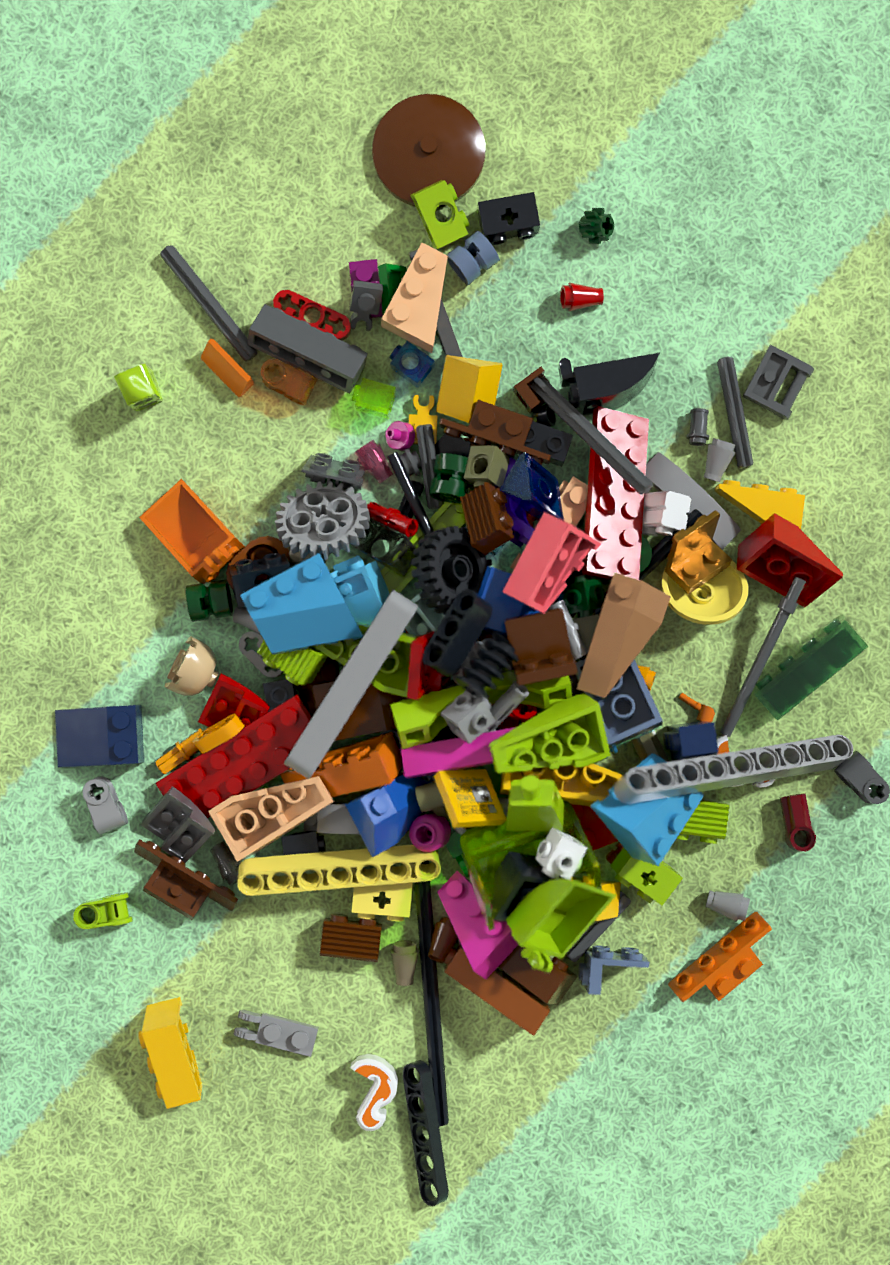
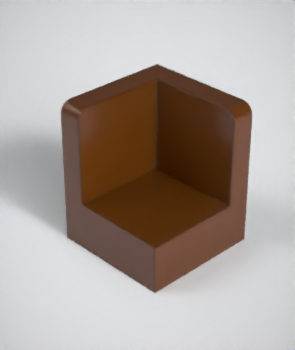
[513,366,549,413]

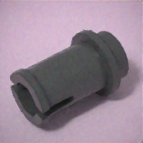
[686,408,709,446]

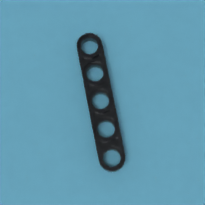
[403,1060,449,1207]

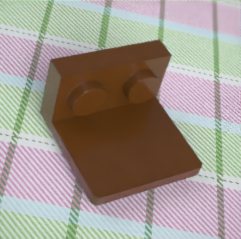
[505,608,578,686]

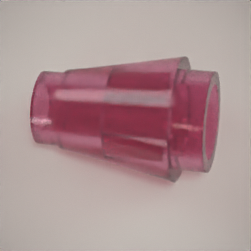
[355,439,393,484]

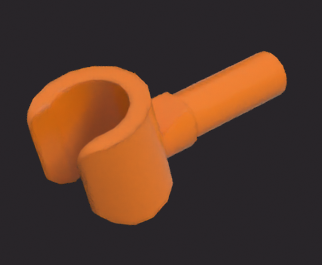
[679,692,715,722]

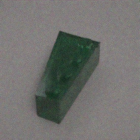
[754,614,869,721]

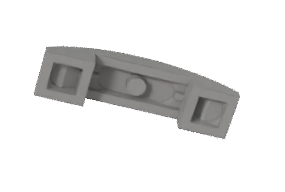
[646,452,741,550]

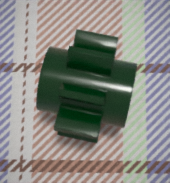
[579,208,614,244]

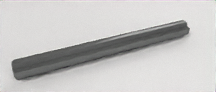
[530,377,653,495]

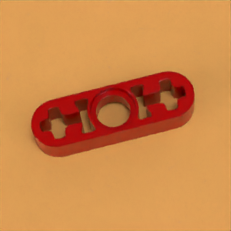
[273,290,351,341]

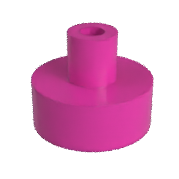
[385,421,415,451]

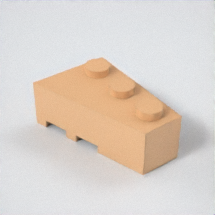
[381,243,448,353]

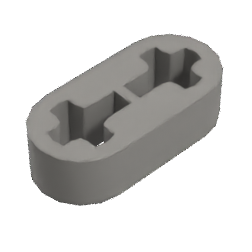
[239,631,284,678]

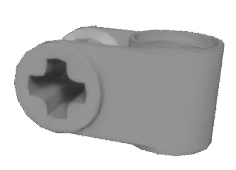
[83,776,128,835]

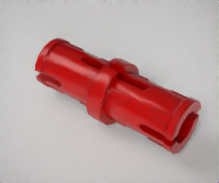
[367,502,418,537]

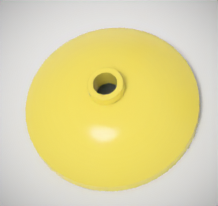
[661,561,748,625]

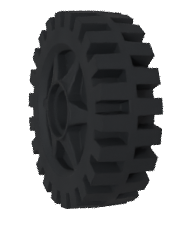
[411,526,493,615]

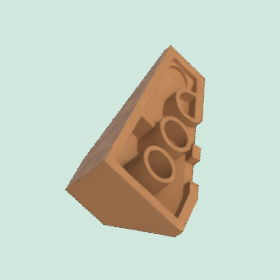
[577,572,671,699]

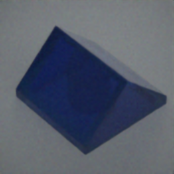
[500,452,564,521]

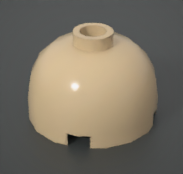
[165,636,219,696]

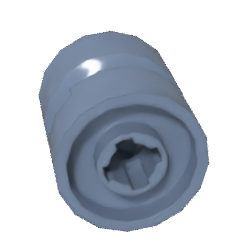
[447,231,500,285]

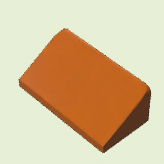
[201,339,254,397]

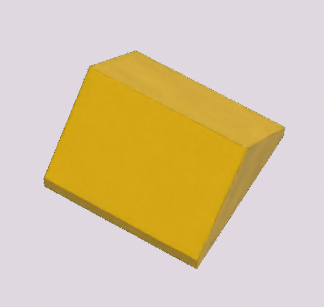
[436,355,503,423]

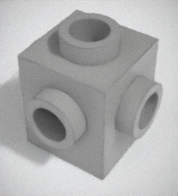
[441,691,495,744]

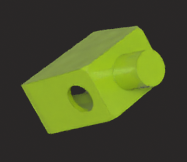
[506,775,564,831]

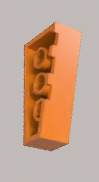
[280,732,403,798]

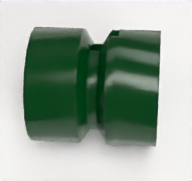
[429,453,469,503]
[186,579,233,622]

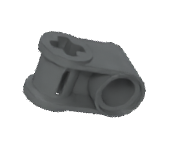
[834,750,890,804]

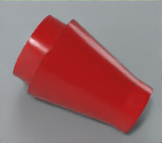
[560,283,604,311]

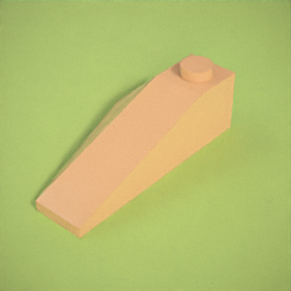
[208,776,334,862]

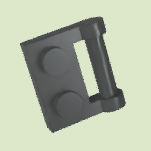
[742,344,814,420]

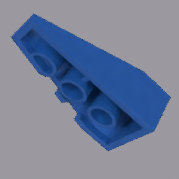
[345,772,435,857]

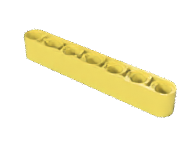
[237,845,441,896]

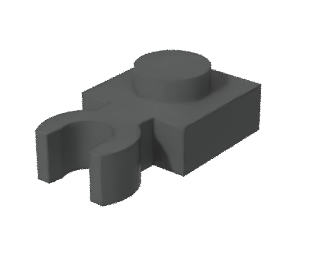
[349,280,383,331]

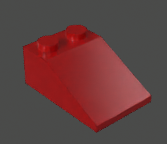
[737,513,843,608]

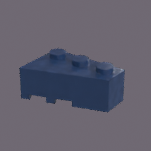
[663,721,718,762]

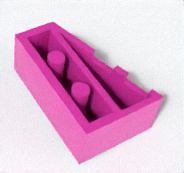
[437,871,518,979]

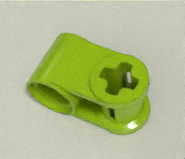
[73,892,133,929]

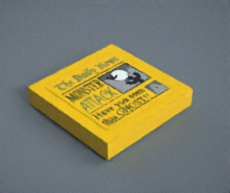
[433,769,507,828]

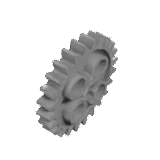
[275,481,370,560]

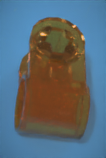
[261,359,317,406]

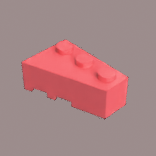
[503,512,602,613]

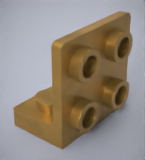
[665,510,732,595]

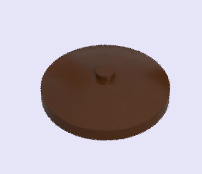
[372,94,485,208]

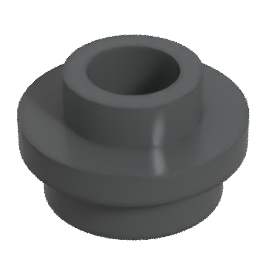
[399,448,422,476]

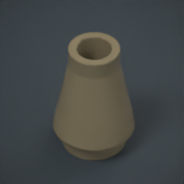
[390,940,419,986]

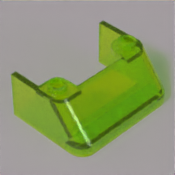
[460,801,602,931]

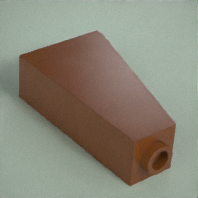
[444,944,550,1036]

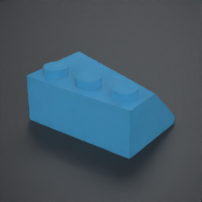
[240,554,363,655]
[591,753,704,866]

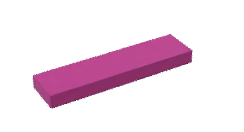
[401,727,516,779]

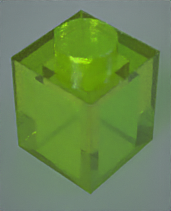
[352,378,397,419]

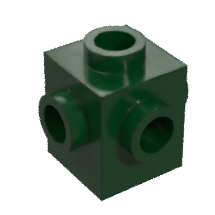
[557,575,605,618]

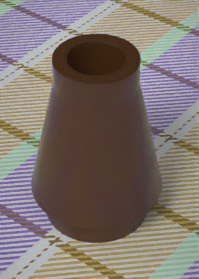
[427,917,459,963]

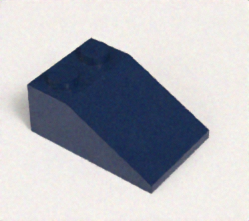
[55,705,144,767]

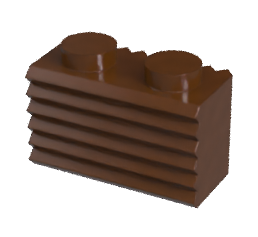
[460,482,514,555]
[320,914,382,962]

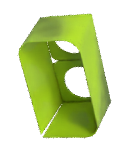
[114,364,163,412]

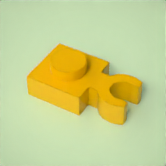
[409,395,438,444]

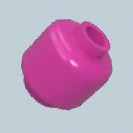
[409,813,451,852]

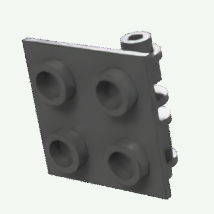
[301,453,367,491]

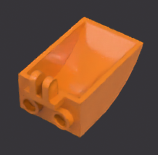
[139,479,245,584]

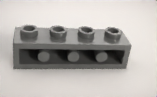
[247,304,368,394]

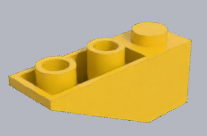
[715,480,805,529]

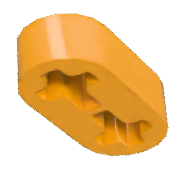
[193,714,244,754]

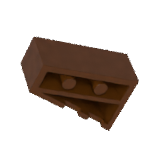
[498,944,578,1005]

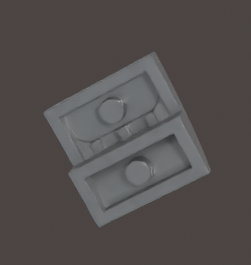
[141,786,215,863]

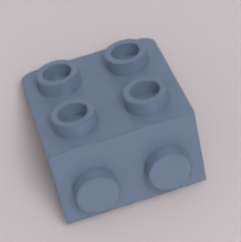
[578,945,649,995]

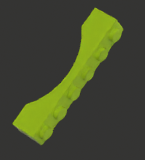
[390,669,572,749]

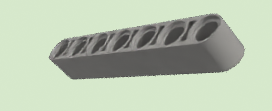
[284,590,419,779]

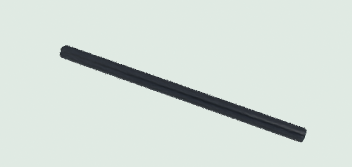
[412,812,449,1126]

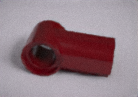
[779,793,816,852]

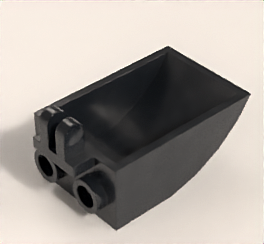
[558,353,660,416]

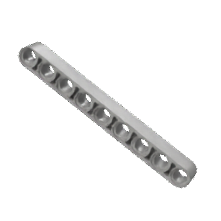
[614,735,854,804]

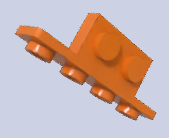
[668,912,772,1002]

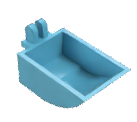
[330,555,406,633]

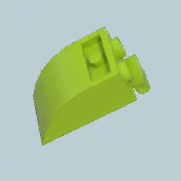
[506,878,617,973]

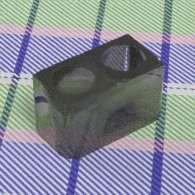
[351,518,417,576]

